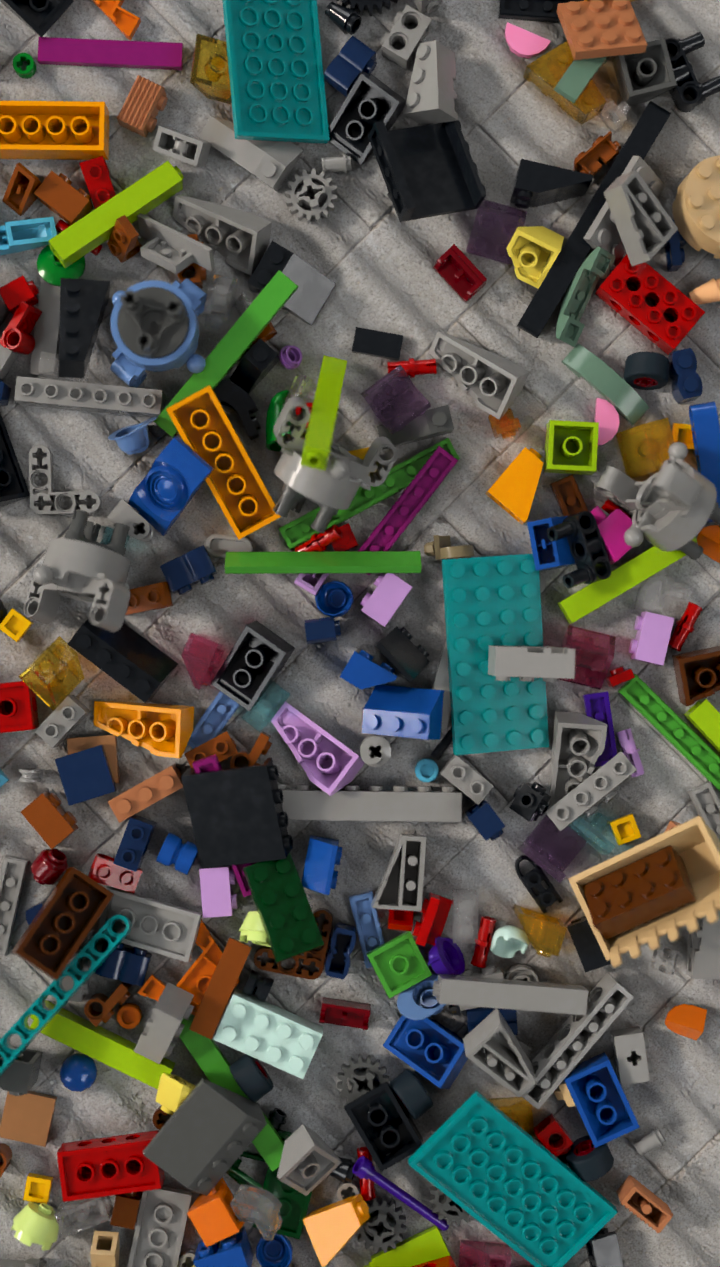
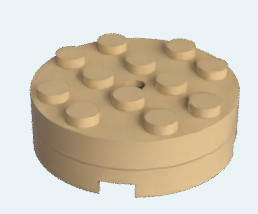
[672,155,720,259]

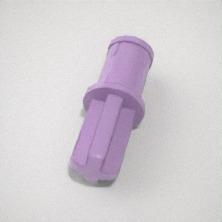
[616,728,644,777]

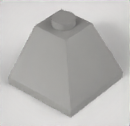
[277,1124,342,1196]

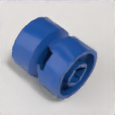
[156,832,198,875]

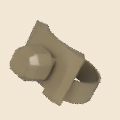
[424,535,474,560]

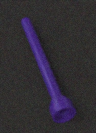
[352,1156,449,1231]

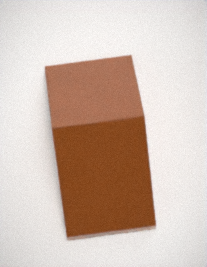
[2,162,41,216]

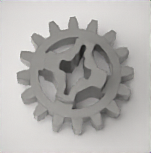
[285,168,337,224]

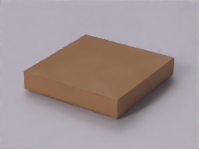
[67,735,120,783]
[0,1091,57,1147]

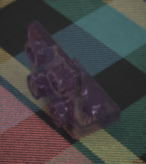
[466,199,527,265]
[361,365,431,434]
[519,814,587,883]

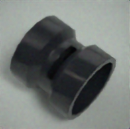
[242,970,274,1002]

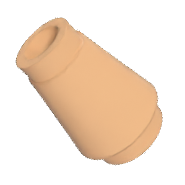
[688,278,720,305]

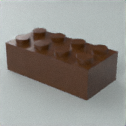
[583,845,697,939]
[12,867,114,980]

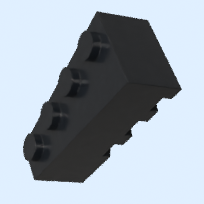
[59,278,110,378]

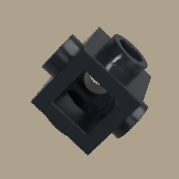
[509,782,551,821]

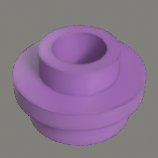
[279,345,302,370]

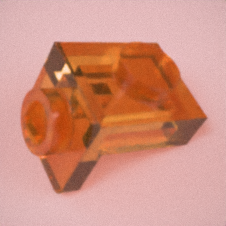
[488,408,521,440]

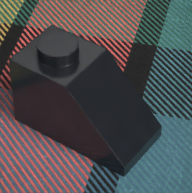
[230,338,280,395]

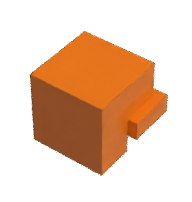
[187,1177,246,1247]

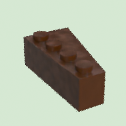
[672,646,720,707]

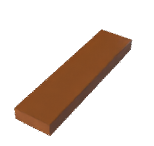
[189,937,252,1040]

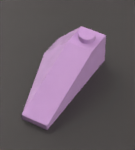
[271,701,365,796]

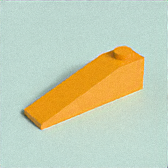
[93,701,194,758]

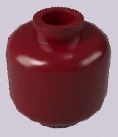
[31,848,68,885]

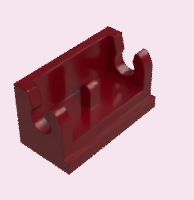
[433,244,487,303]
[319,997,371,1030]

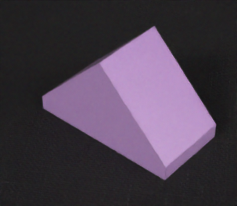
[294,573,330,596]

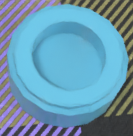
[415,758,439,782]

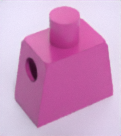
[590,506,632,565]

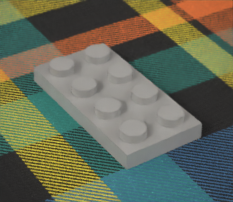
[583,155,666,267]
[98,887,203,963]
[127,1186,193,1267]

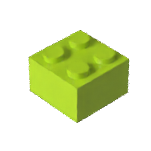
[544,420,599,475]

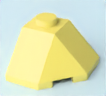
[506,226,564,289]
[156,1073,196,1115]

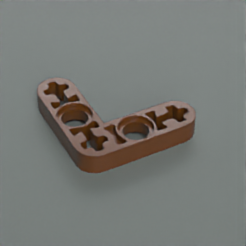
[254,908,332,979]

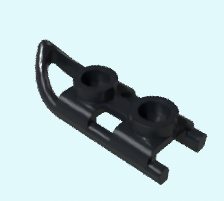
[515,855,563,914]

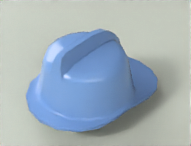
[108,416,158,455]
[397,974,446,1020]

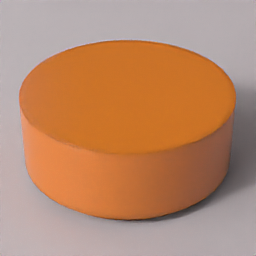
[117,1003,142,1029]

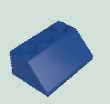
[362,685,444,740]
[564,1052,640,1148]

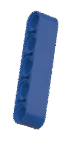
[689,401,720,523]

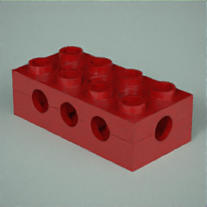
[595,255,705,355]
[0,680,39,733]
[57,1130,165,1202]

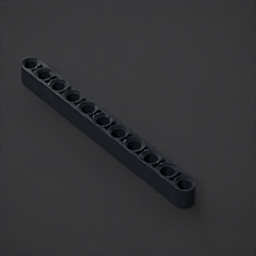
[517,101,671,339]

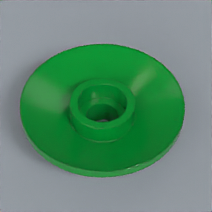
[37,245,85,286]

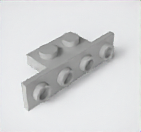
[137,213,215,274]
[545,752,637,832]

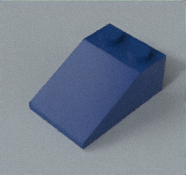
[383,1015,468,1089]

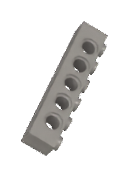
[14,376,166,418]
[522,972,634,1110]

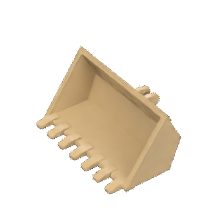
[568,815,720,968]

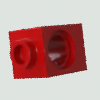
[0,275,39,315]
[533,1113,574,1157]

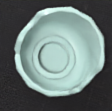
[490,925,529,959]

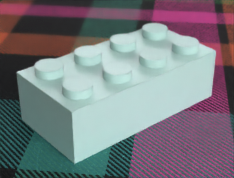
[213,988,324,1079]

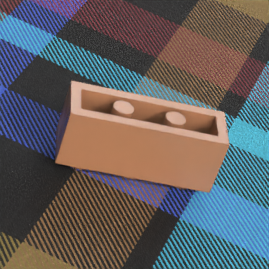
[107,764,183,823]

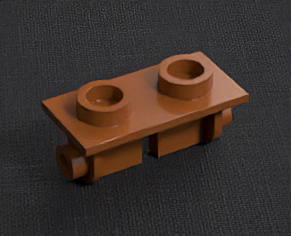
[574,131,621,175]
[184,731,238,768]

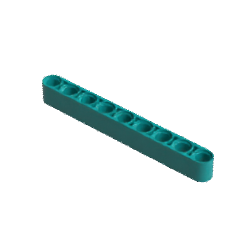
[0,915,132,1076]

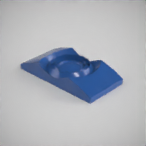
[128,436,213,536]

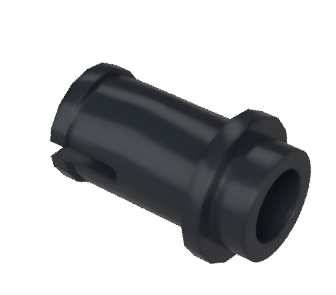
[268,1108,287,1132]

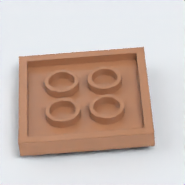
[557,0,647,60]

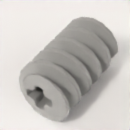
[360,734,391,767]

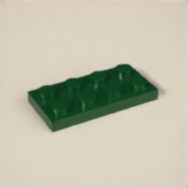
[243,853,324,963]
[252,1129,325,1240]

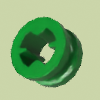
[12,53,37,79]

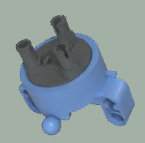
[110,278,210,388]

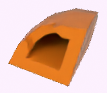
[697,525,720,563]
[665,1004,707,1041]

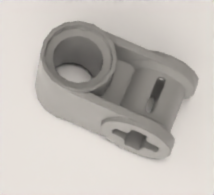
[107,499,155,541]

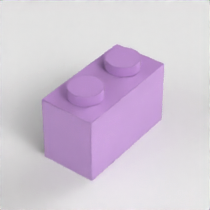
[360,573,412,627]
[629,611,674,666]
[199,865,238,918]

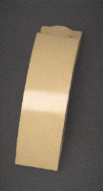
[90,1230,120,1267]

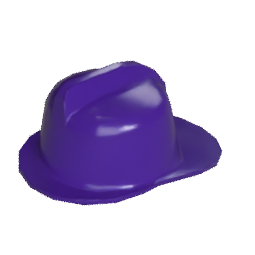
[427,937,465,975]

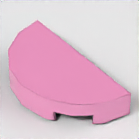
[504,22,551,59]
[594,398,620,446]

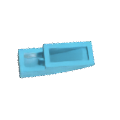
[0,217,57,256]

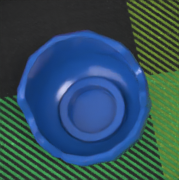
[315,580,354,618]
[60,1053,97,1092]
[256,1232,293,1267]

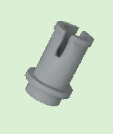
[322,153,352,174]
[633,1128,666,1157]

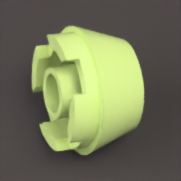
[239,911,271,947]
[11,1202,61,1251]

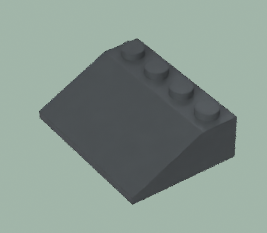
[143,1078,267,1196]

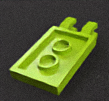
[364,1225,452,1267]

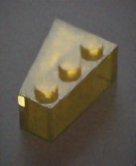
[523,41,606,125]

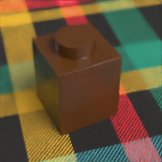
[110,1191,143,1230]

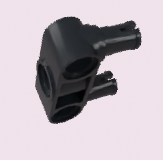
[665,32,720,113]
[547,511,612,588]

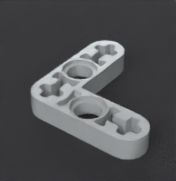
[29,444,102,515]

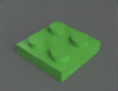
[366,931,432,999]

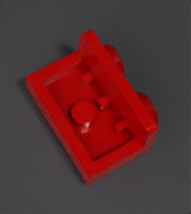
[412,892,452,947]

